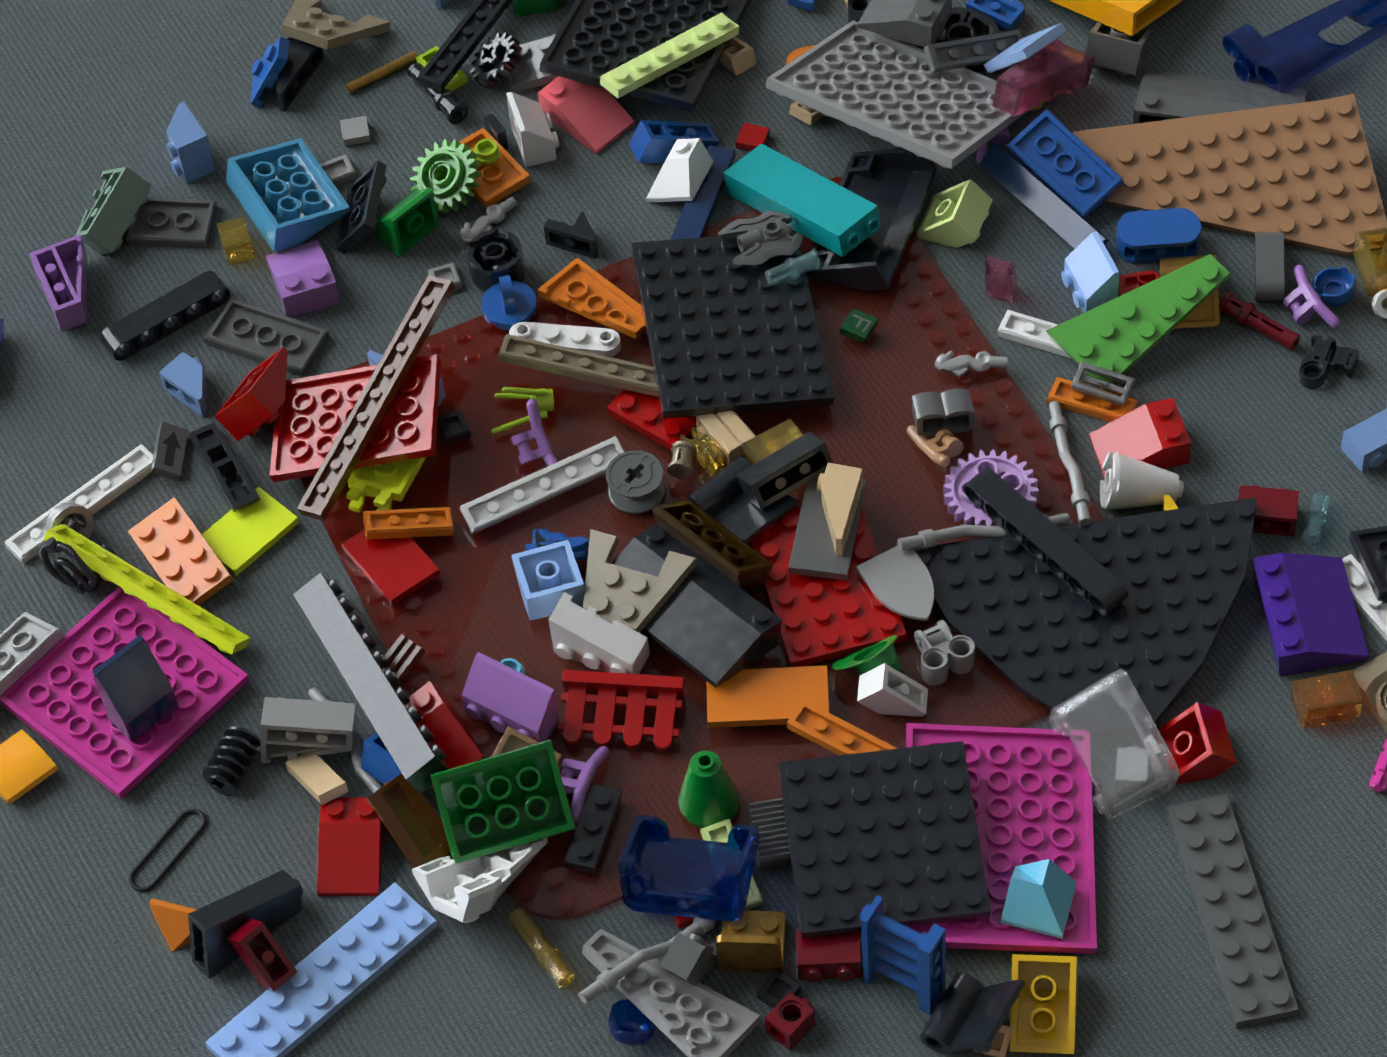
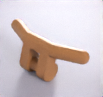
[906,425,963,467]

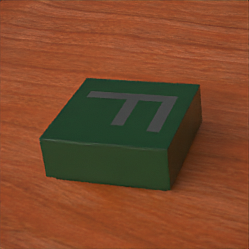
[840,308,878,344]

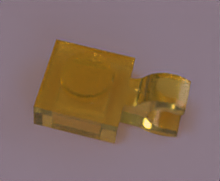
[680,427,724,475]

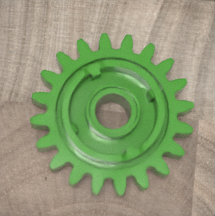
[410,139,482,214]

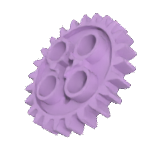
[943,449,1039,526]

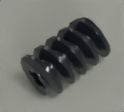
[202,726,261,796]

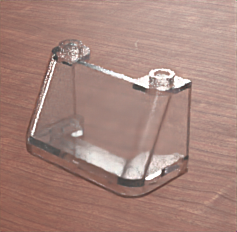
[1049,668,1179,820]

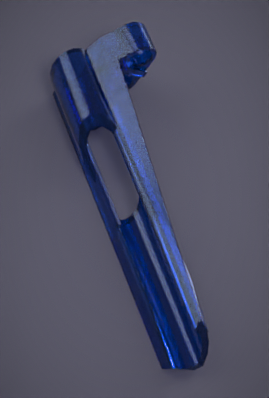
[1222,0,1387,94]

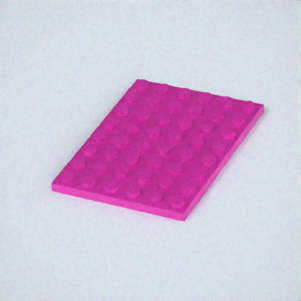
[905,723,1097,954]

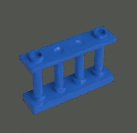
[859,895,946,1015]

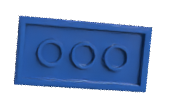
[1007,109,1124,219]

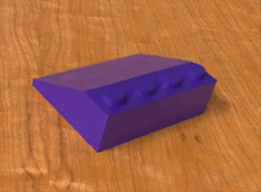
[1252,553,1369,677]

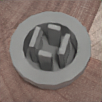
[46,503,94,539]

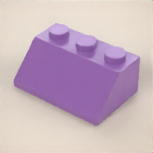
[462,652,560,743]

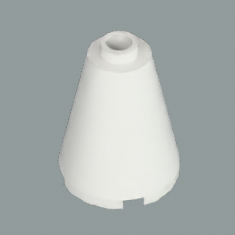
[1100,452,1184,510]

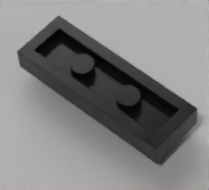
[564,784,622,874]

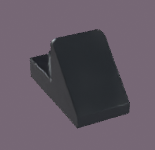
[544,211,598,259]

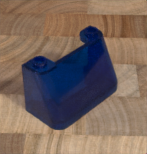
[618,815,759,921]

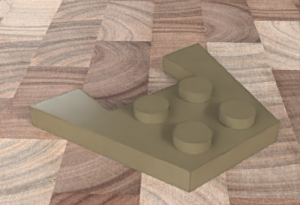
[281,0,390,49]
[583,529,699,633]

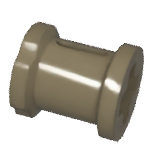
[667,441,697,479]

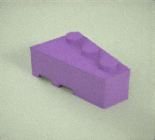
[29,234,88,332]

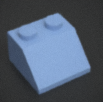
[1061,231,1119,313]
[511,540,585,621]

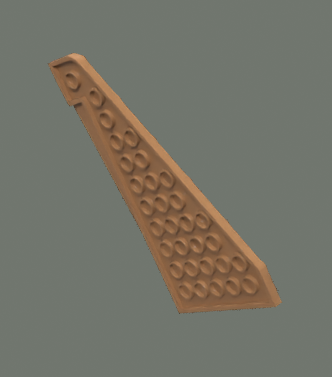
[1029,94,1387,257]

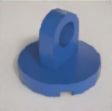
[481,275,537,330]

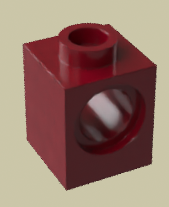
[765,992,815,1051]

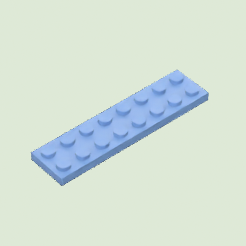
[205,882,437,1057]

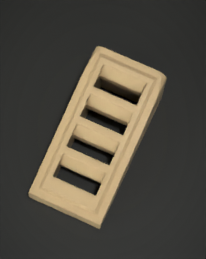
[719,36,756,76]

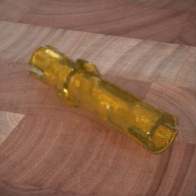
[509,908,575,989]

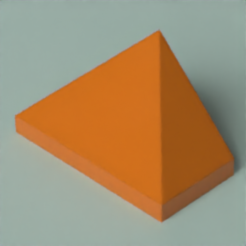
[149,898,198,952]

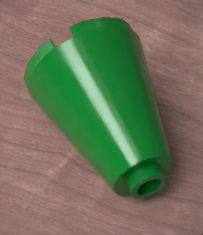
[678,751,740,828]

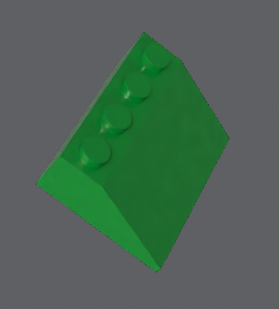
[431,740,575,864]

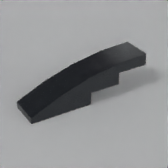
[188,422,260,512]

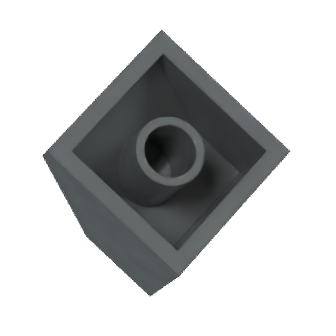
[1084,21,1153,76]

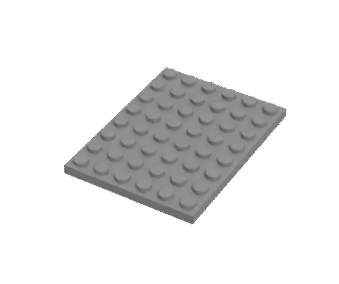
[766,20,1035,169]

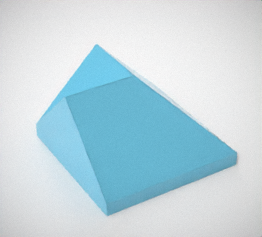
[1000,859,1077,939]

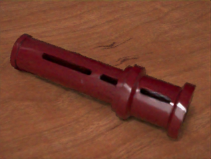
[1219,291,1301,351]

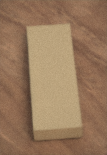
[285,752,349,805]

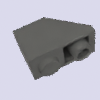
[659,932,718,987]

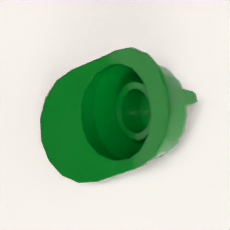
[832,635,902,675]

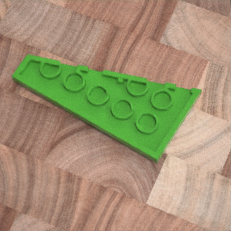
[1046,254,1231,391]

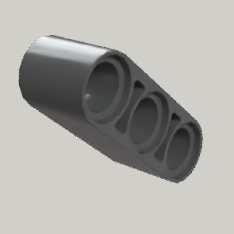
[1254,232,1285,301]

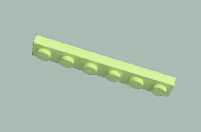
[600,13,739,98]

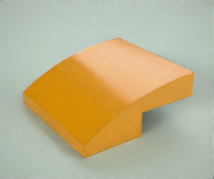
[0,729,59,805]

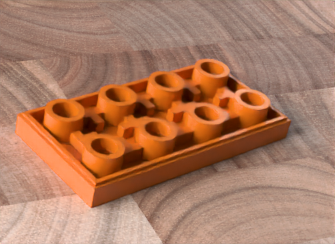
[706,666,829,728]

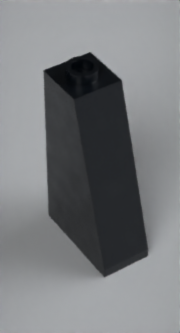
[188,870,303,978]

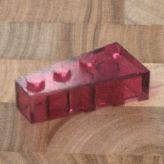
[992,39,1095,116]

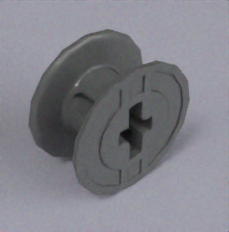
[606,450,665,514]

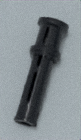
[408,63,469,124]

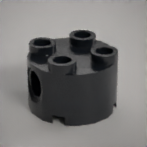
[467,230,525,292]

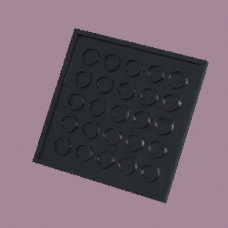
[778,741,991,938]

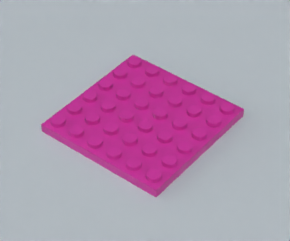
[0,586,250,800]

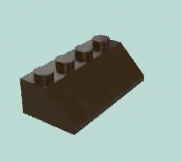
[652,500,774,595]

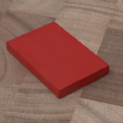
[342,529,440,606]

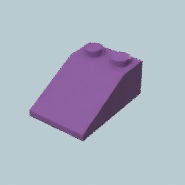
[265,240,340,318]

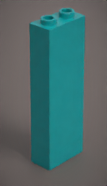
[723,144,881,257]

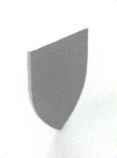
[856,545,934,621]

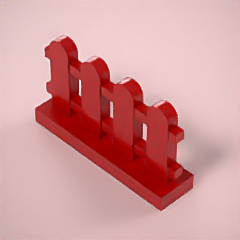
[558,670,685,751]

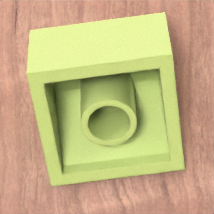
[916,179,993,248]

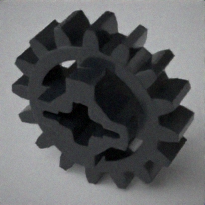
[470,32,522,88]

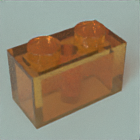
[1291,670,1363,728]

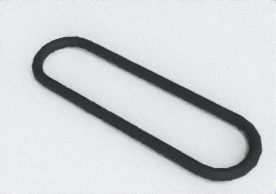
[128,809,206,892]

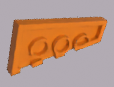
[537,258,646,339]

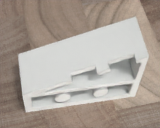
[548,592,650,674]

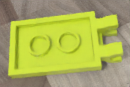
[347,457,426,513]

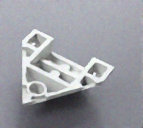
[412,837,548,923]

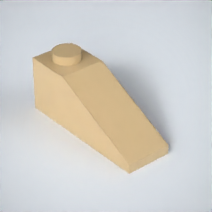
[817,463,863,556]

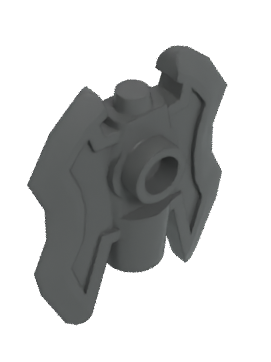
[718,210,803,265]

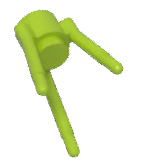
[491,387,554,434]

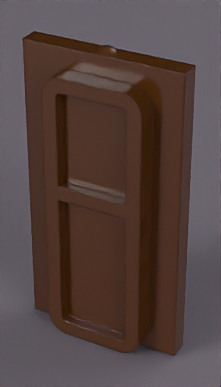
[366,773,450,868]

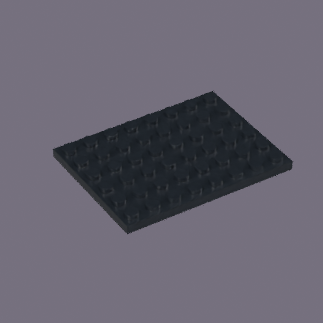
[539,0,751,112]
[631,230,834,419]

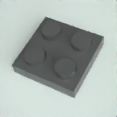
[510,35,558,93]

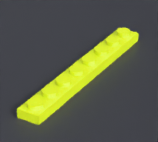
[44,524,251,655]

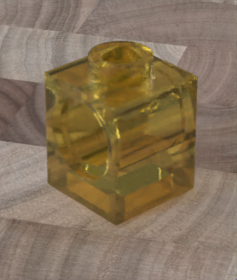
[217,217,255,265]

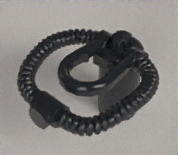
[39,537,117,594]

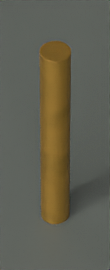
[345,51,418,94]

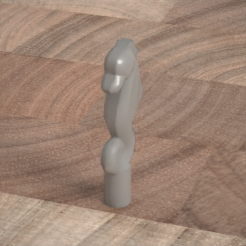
[460,197,517,244]
[934,351,1008,378]

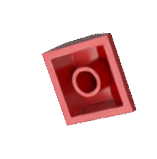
[1153,702,1237,785]

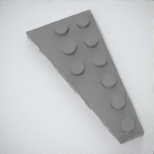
[582,929,760,1057]

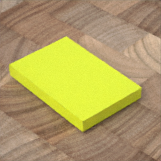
[202,487,299,577]

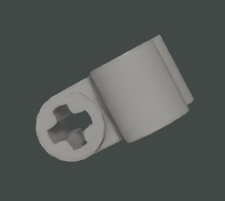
[914,620,975,686]

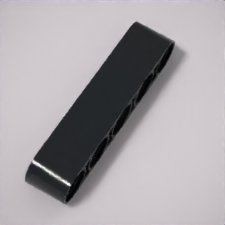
[100,271,230,361]

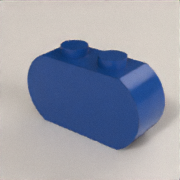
[1116,208,1201,264]

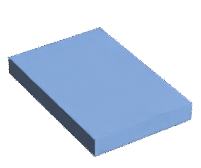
[984,23,1066,73]

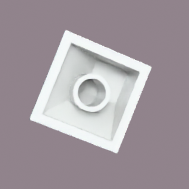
[646,138,714,202]

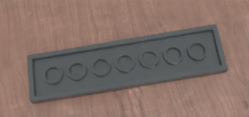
[1167,794,1299,1028]

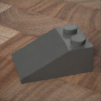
[857,0,952,47]

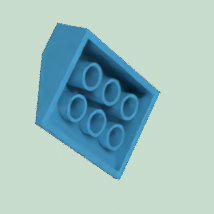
[226,138,350,252]

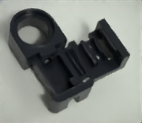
[1299,335,1359,389]

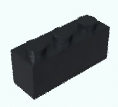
[736,432,833,510]

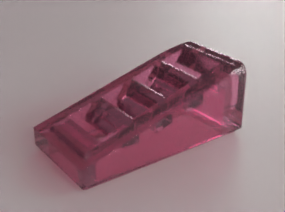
[985,256,1018,303]

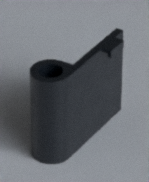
[686,456,798,544]
[920,973,1025,1053]

